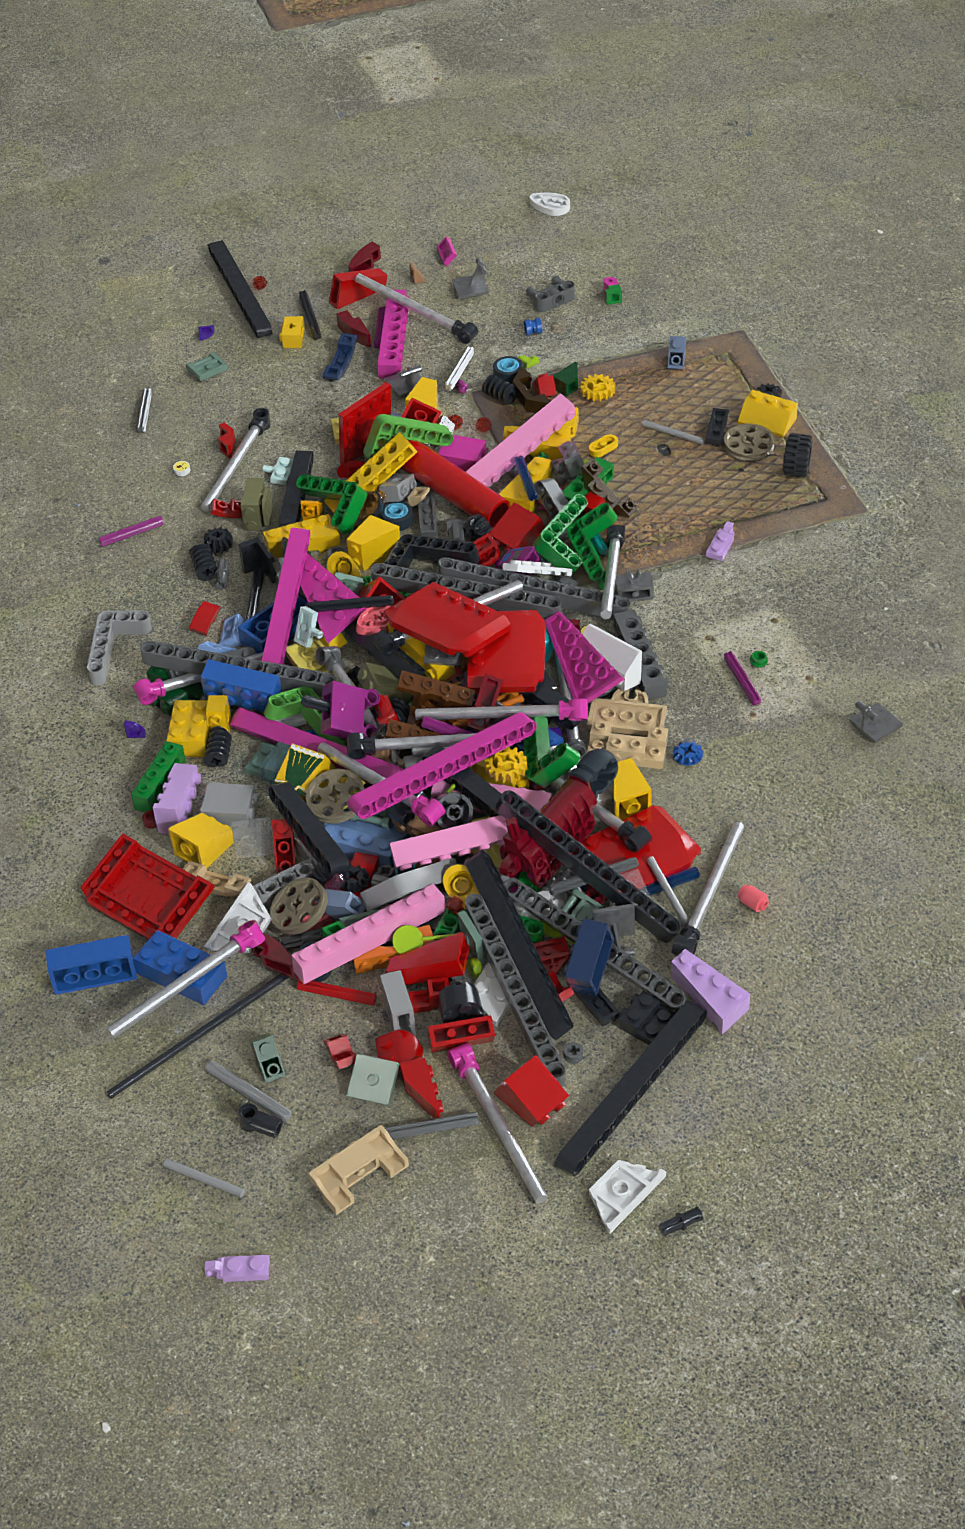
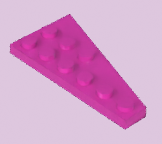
[300,553,367,643]
[544,611,625,703]

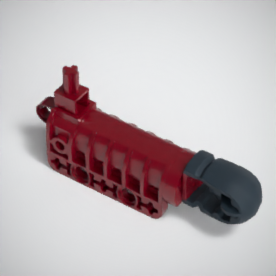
[499,748,618,887]

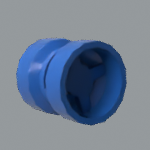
[524,318,542,336]

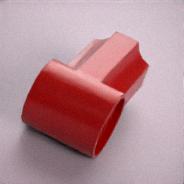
[374,695,401,733]

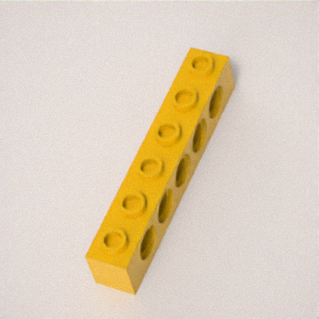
[324,432,417,512]

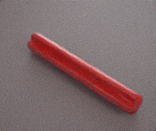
[296,979,377,1006]

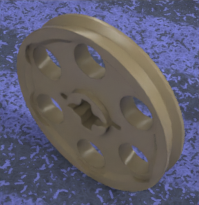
[724,423,774,461]
[306,769,364,824]
[270,878,328,935]

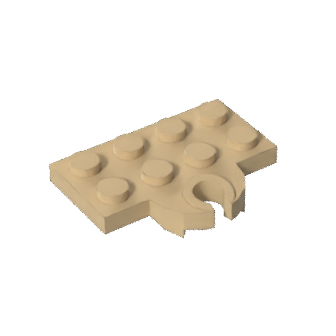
[587,688,667,736]

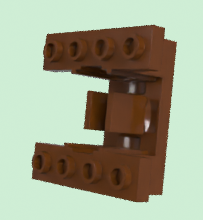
[385,670,475,759]

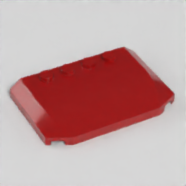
[384,582,511,657]
[467,610,546,693]
[572,805,701,903]
[80,833,215,940]

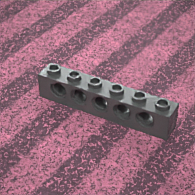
[613,610,669,700]

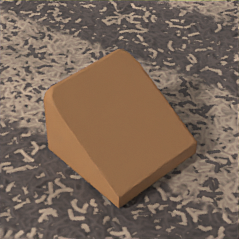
[409,262,425,284]

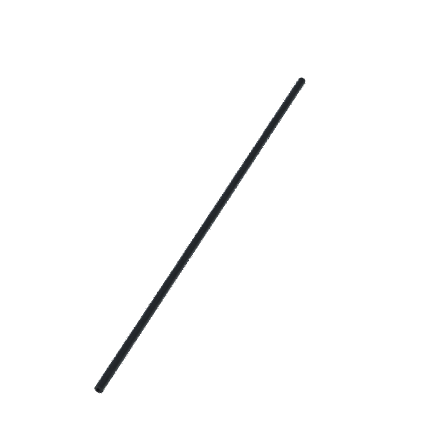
[106,853,472,1099]

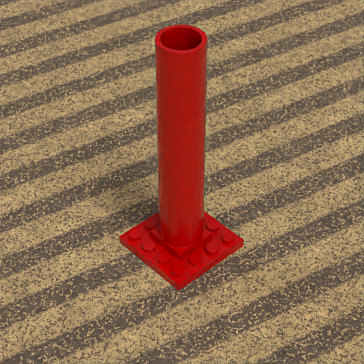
[338,382,510,528]

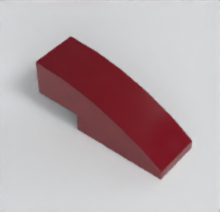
[348,241,381,272]
[336,310,372,347]
[465,674,503,733]
[251,932,299,980]

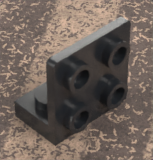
[238,537,276,584]

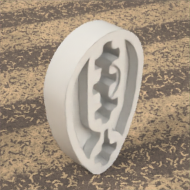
[530,193,570,216]

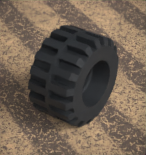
[783,433,813,478]

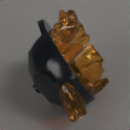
[355,490,386,527]

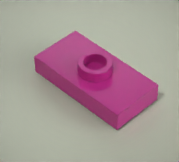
[437,236,457,266]

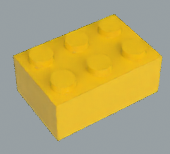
[167,700,209,757]

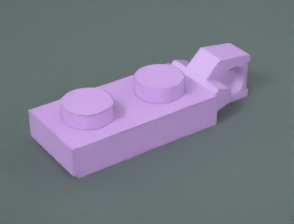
[706,521,735,561]
[205,1255,270,1282]

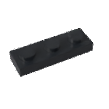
[705,408,729,446]
[567,981,620,1027]

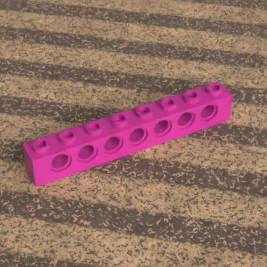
[378,290,410,378]

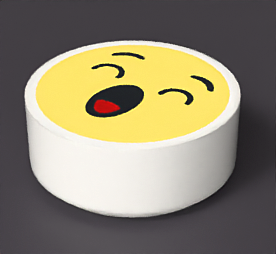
[173,461,190,476]

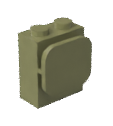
[241,478,273,531]
[357,662,414,707]

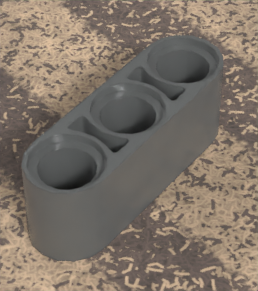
[534,478,569,520]

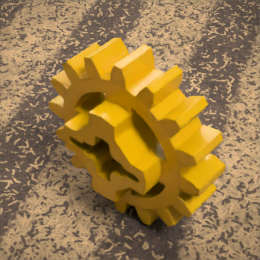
[580,374,615,401]
[485,746,527,783]

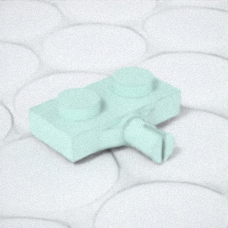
[263,457,293,486]
[294,606,323,648]

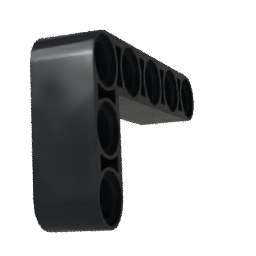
[384,534,480,568]

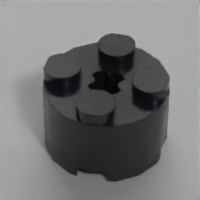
[435,792,473,830]
[437,982,484,1023]

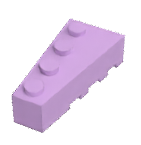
[153,763,201,834]
[671,949,750,1034]

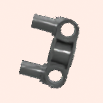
[526,276,575,312]

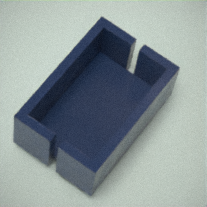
[564,918,614,996]

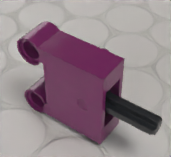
[301,681,380,739]

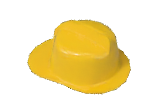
[327,551,361,577]
[443,864,480,910]

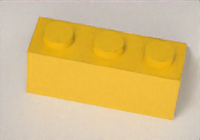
[738,390,798,437]

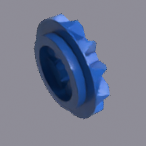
[672,740,703,766]

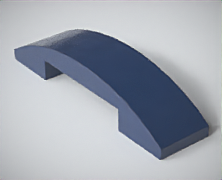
[322,333,357,380]

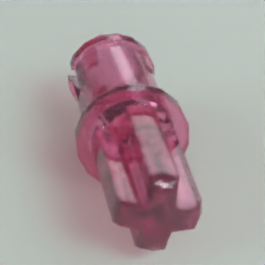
[324,873,345,891]

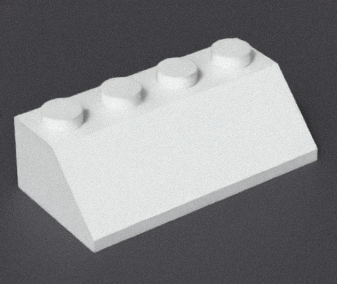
[582,624,642,691]

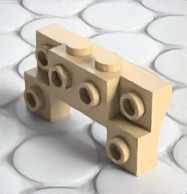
[587,720,668,769]
[308,1125,409,1215]

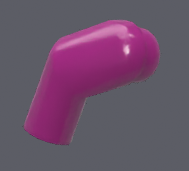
[455,379,468,394]

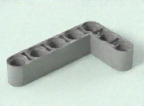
[87,610,152,685]
[253,833,319,909]
[360,857,457,912]

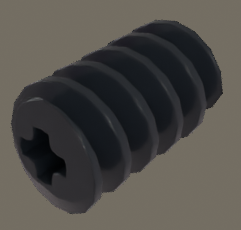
[482,374,517,405]
[189,544,217,581]
[204,726,232,767]

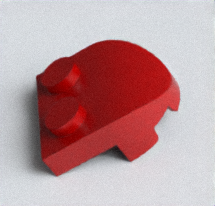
[472,533,500,567]
[375,1030,423,1071]

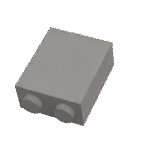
[201,783,258,827]
[380,970,416,1035]

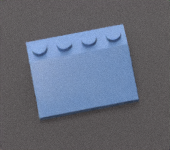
[323,809,411,868]

